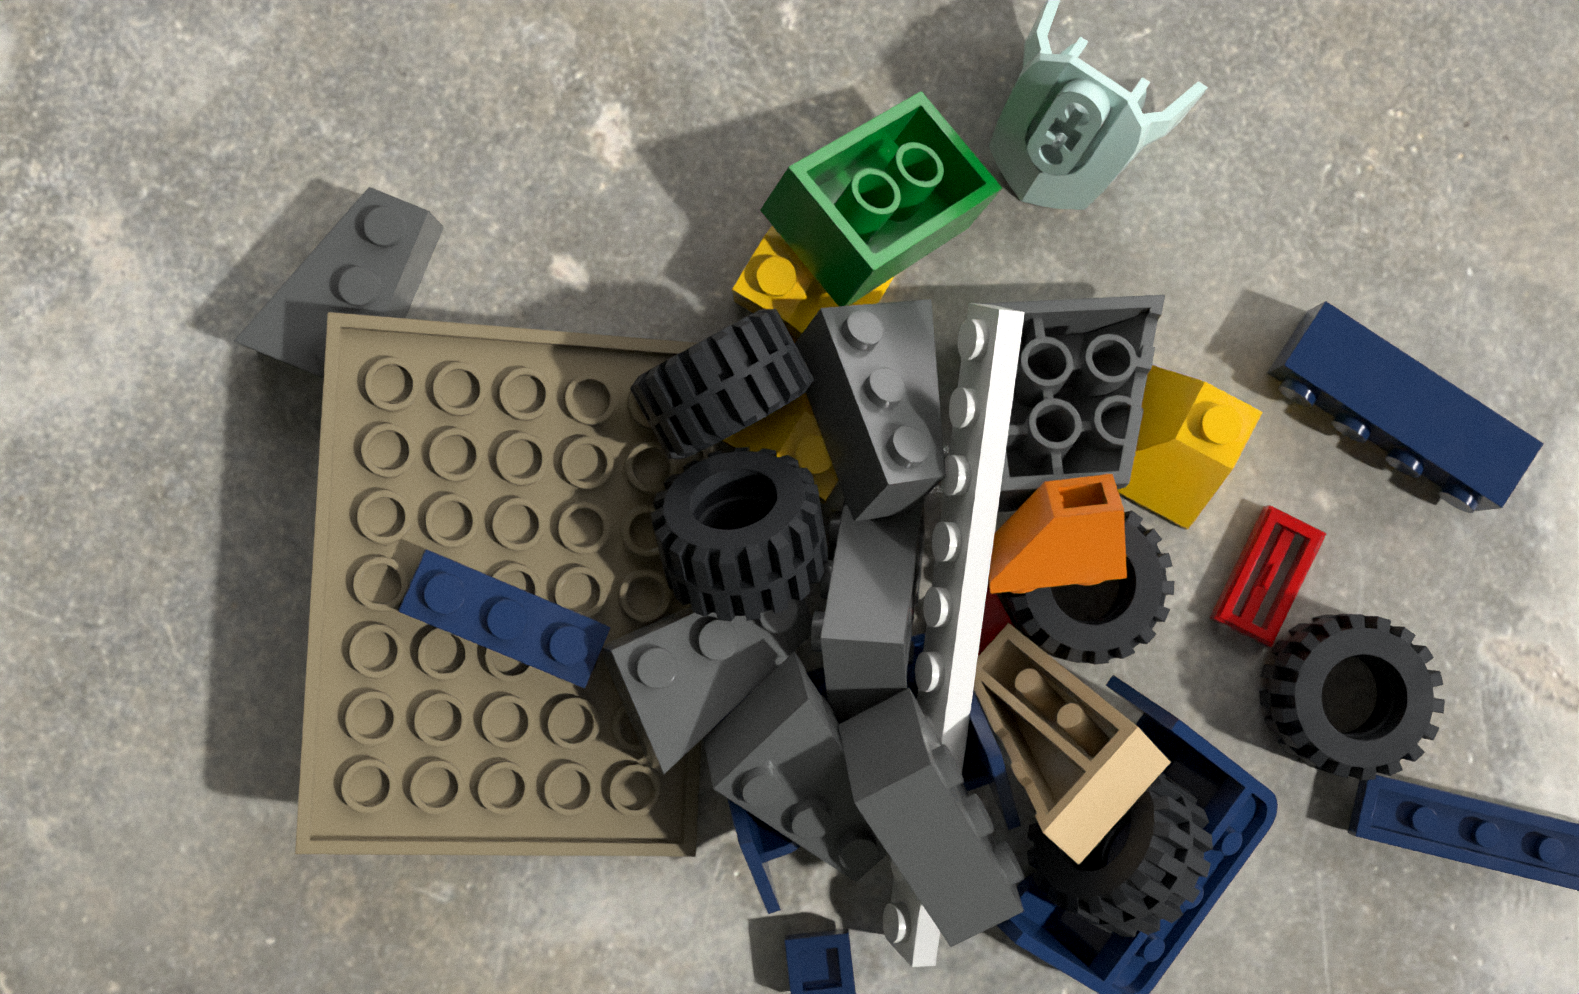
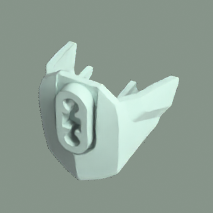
[989,0,1208,210]

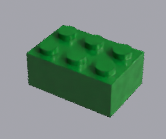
[760,91,1003,307]

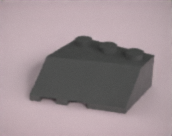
[976,294,1166,513]

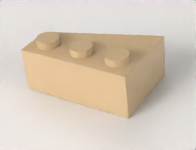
[973,623,1171,865]

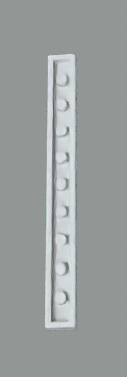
[883,303,1025,967]

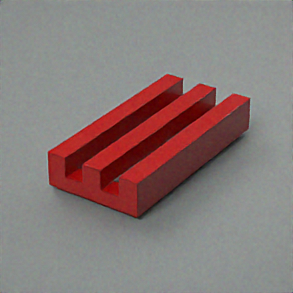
[1209,505,1327,647]

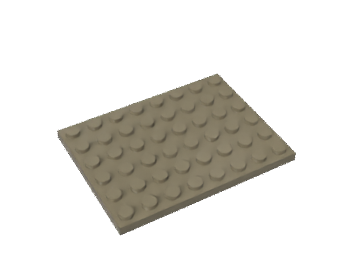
[295,312,716,857]

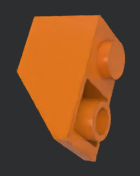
[988,474,1127,594]

